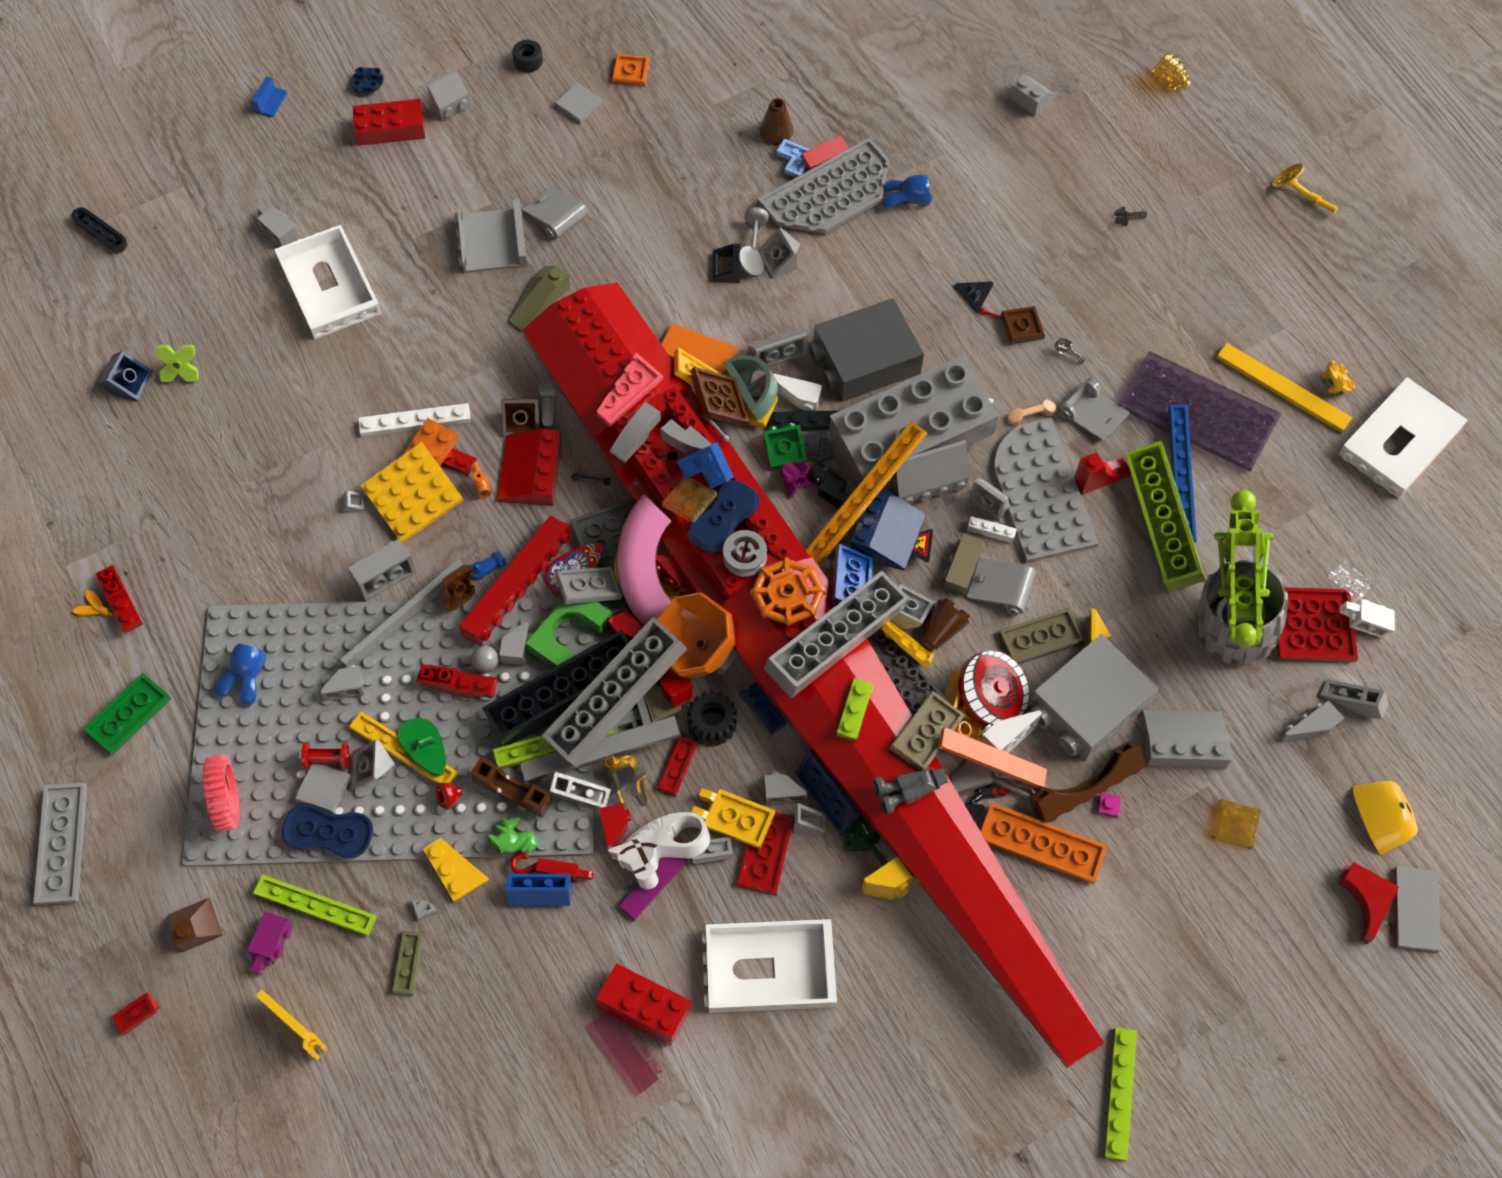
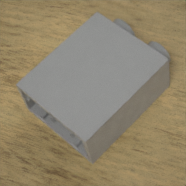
[1029,634,1159,761]

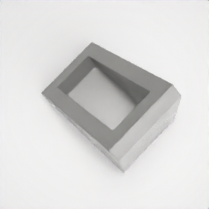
[794,803,826,834]

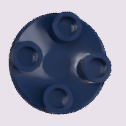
[351,67,384,94]

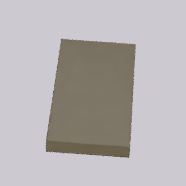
[998,608,1085,664]
[889,691,965,771]

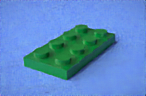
[83,672,172,756]

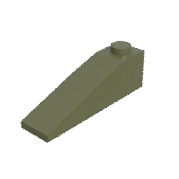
[509,265,570,332]

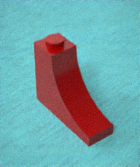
[1074,452,1131,495]
[1339,862,1399,944]

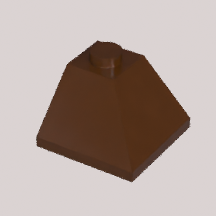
[169,898,223,952]

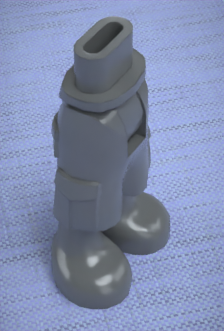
[873,768,948,815]

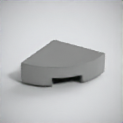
[411,899,438,921]

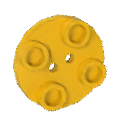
[1321,360,1355,395]

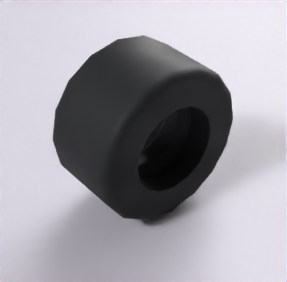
[512,40,543,72]

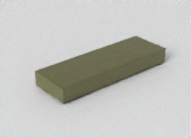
[391,931,424,996]

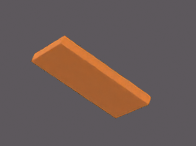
[661,323,738,375]

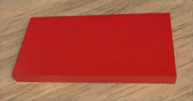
[737,813,794,895]

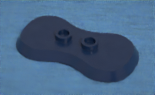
[687,481,760,553]
[282,804,373,858]

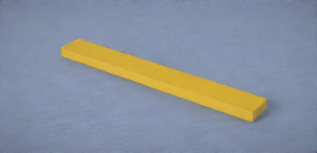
[1217,343,1352,433]

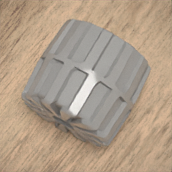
[1197,560,1288,665]

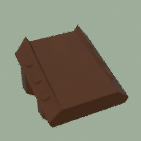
[437,564,475,611]

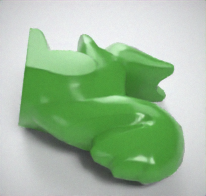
[487,817,538,855]

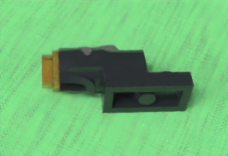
[805,460,850,509]

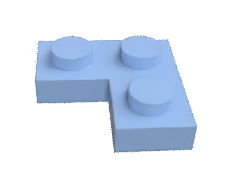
[777,139,810,178]

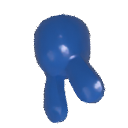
[882,175,932,209]
[214,643,266,705]

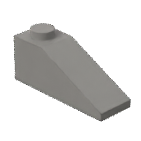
[1320,679,1389,719]
[543,772,611,808]

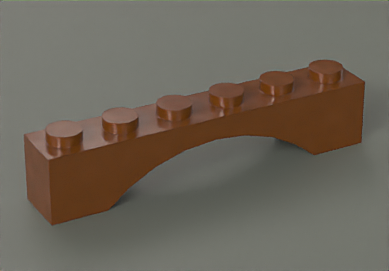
[1029,741,1146,823]

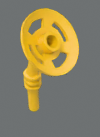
[1272,164,1338,214]

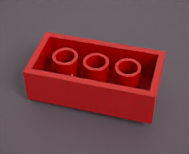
[352,99,426,146]
[596,963,692,1046]

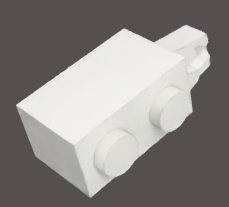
[1340,599,1395,638]

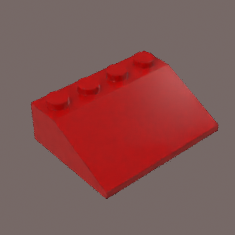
[497,429,562,506]

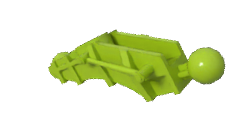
[1214,490,1274,648]

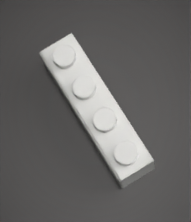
[967,516,1017,544]

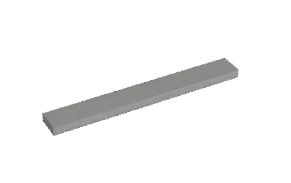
[340,559,463,668]
[520,716,680,783]

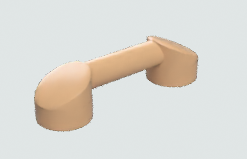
[1007,400,1056,426]

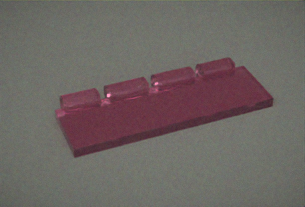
[587,1013,663,1096]

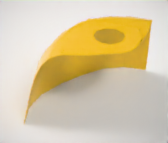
[1353,781,1418,855]

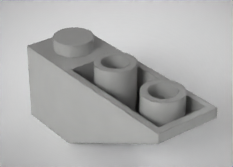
[1280,701,1345,743]

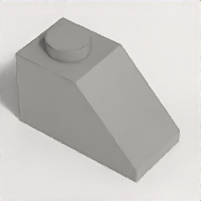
[497,622,531,666]
[321,665,365,701]
[764,772,807,805]

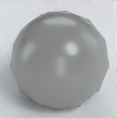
[471,646,499,673]

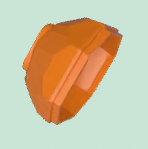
[657,593,735,677]

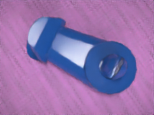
[471,551,506,579]

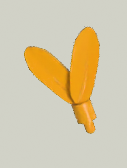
[72,590,113,616]

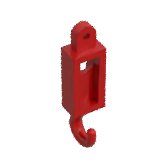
[510,853,594,883]

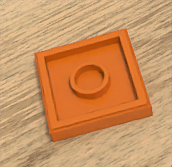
[612,54,650,86]

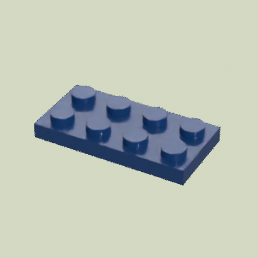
[831,544,873,605]

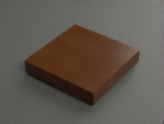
[1000,306,1045,344]

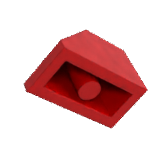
[599,803,631,849]

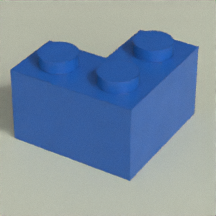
[677,442,734,489]

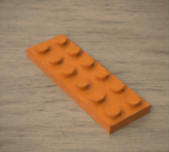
[981,802,1107,884]

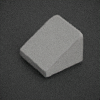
[342,490,365,513]

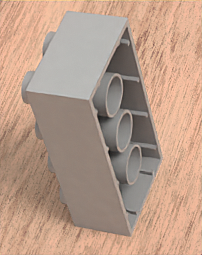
[829,355,999,486]

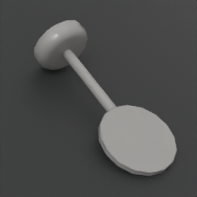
[738,207,769,276]

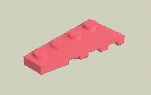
[597,352,663,427]

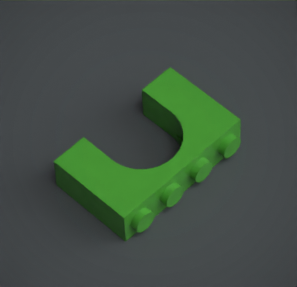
[526,600,612,668]

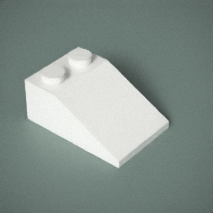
[980,710,1042,753]

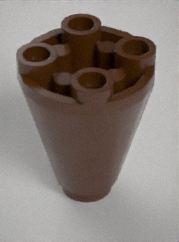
[760,98,793,146]
[920,598,970,652]

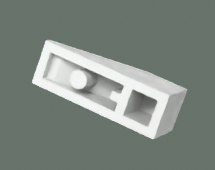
[773,374,822,411]

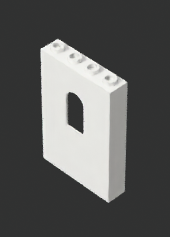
[274,225,381,340]
[1338,377,1468,498]
[702,919,837,1013]

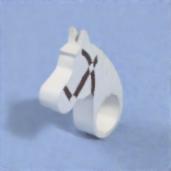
[608,812,710,890]

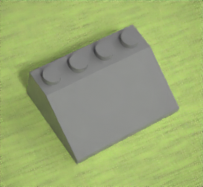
[890,440,969,505]
[1142,710,1232,769]

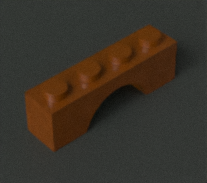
[470,757,553,818]

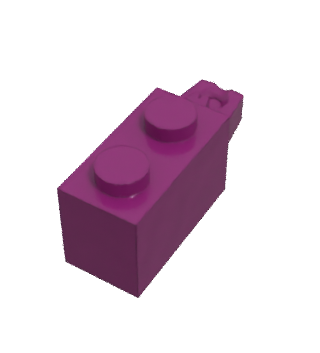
[247,912,292,976]

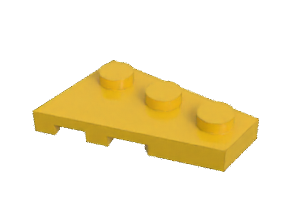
[881,621,934,669]
[423,838,490,902]

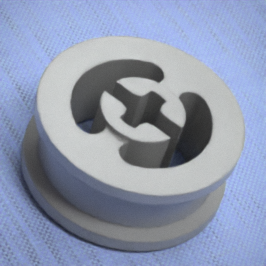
[723,530,767,577]

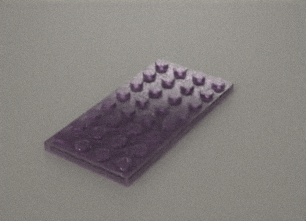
[1118,351,1282,472]

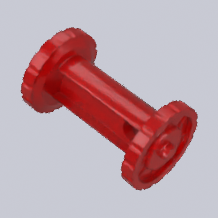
[301,742,350,769]

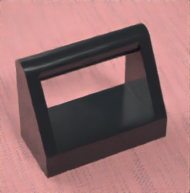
[712,244,741,283]

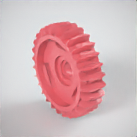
[202,755,241,832]

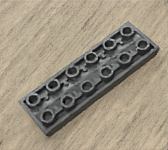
[867,630,948,716]

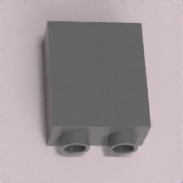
[807,298,924,402]

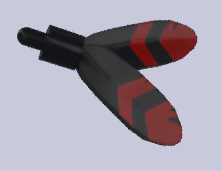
[970,783,1010,804]

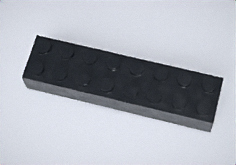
[482,630,629,746]

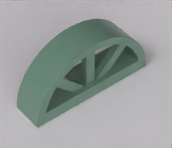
[723,355,778,420]

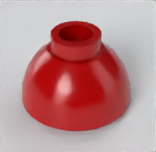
[435,782,462,810]

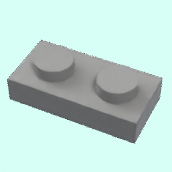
[692,837,734,864]

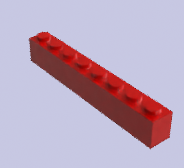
[459,515,571,646]

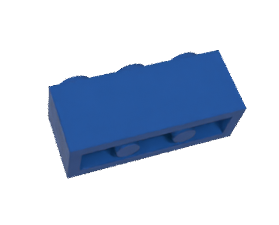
[506,874,572,906]

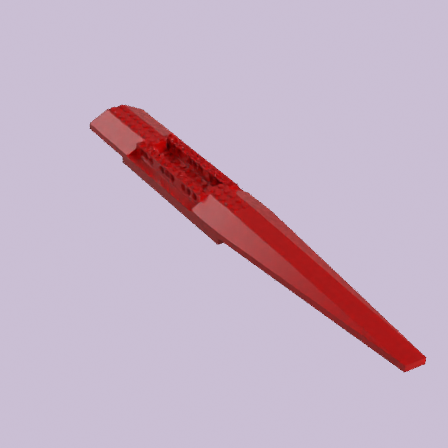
[522,282,1104,1068]

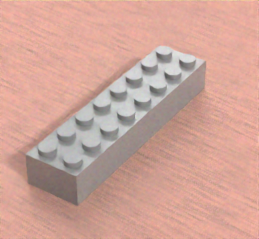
[764,571,909,698]
[542,617,688,767]

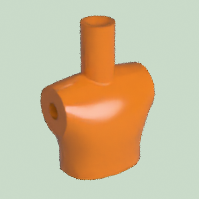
[471,463,492,498]

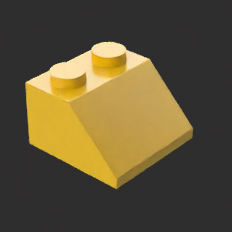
[861,856,912,900]

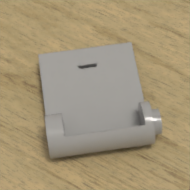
[522,186,588,239]
[1059,378,1130,441]
[967,558,1036,616]

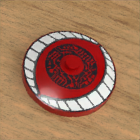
[958,650,1030,727]

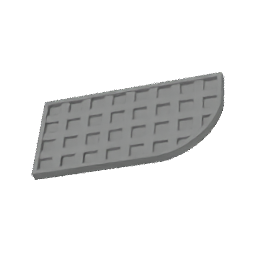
[994,418,1099,563]

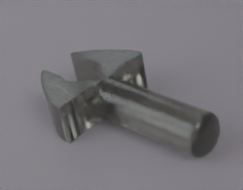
[1113,207,1147,226]
[1054,338,1086,364]

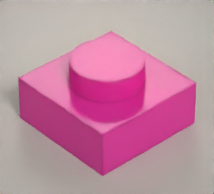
[1098,793,1121,818]

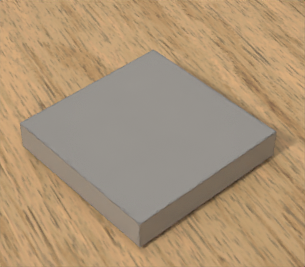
[555,83,603,123]

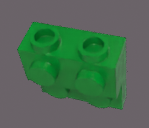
[763,423,807,469]

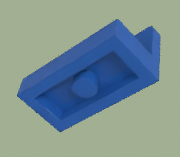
[251,76,288,117]

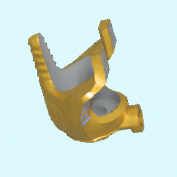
[605,754,649,805]

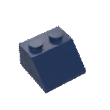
[97,350,153,401]

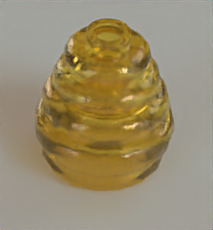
[1151,52,1191,91]

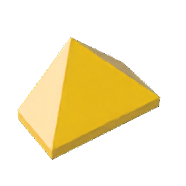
[1088,608,1111,645]

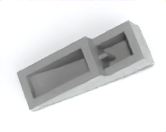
[610,402,661,463]
[661,419,711,454]

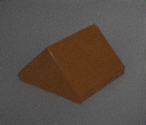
[501,398,541,436]

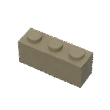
[942,533,985,597]

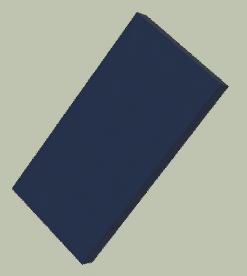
[795,750,861,836]

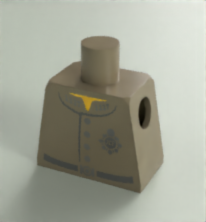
[643,686,691,723]

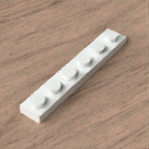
[359,403,471,437]

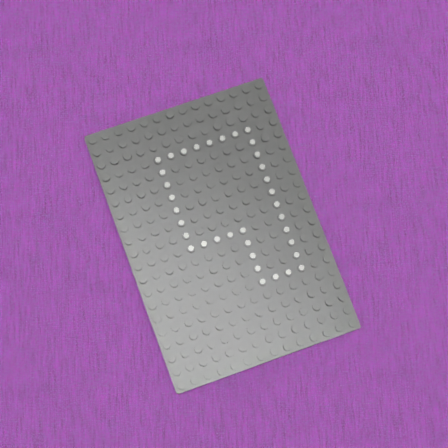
[182,597,595,867]

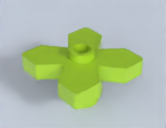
[156,345,199,382]

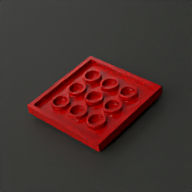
[1277,587,1358,662]

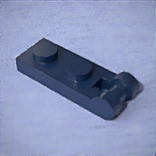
[739,682,787,735]

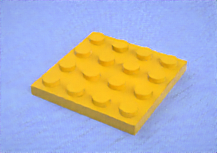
[360,442,464,544]

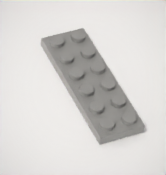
[34,782,87,906]

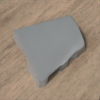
[949,760,993,797]

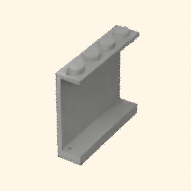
[454,199,527,273]

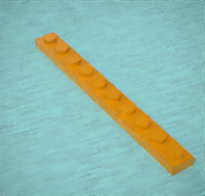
[806,420,927,566]

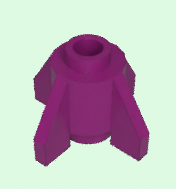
[780,462,814,498]

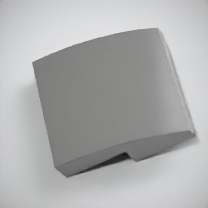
[295,763,351,813]

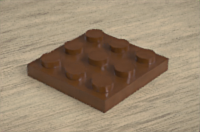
[690,367,750,427]

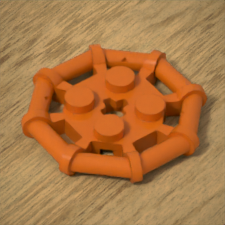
[750,558,825,626]

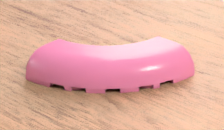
[617,494,672,627]

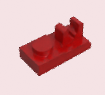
[112,992,160,1035]

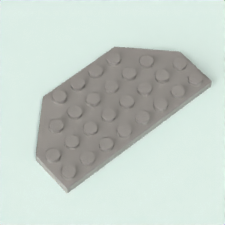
[758,137,889,234]

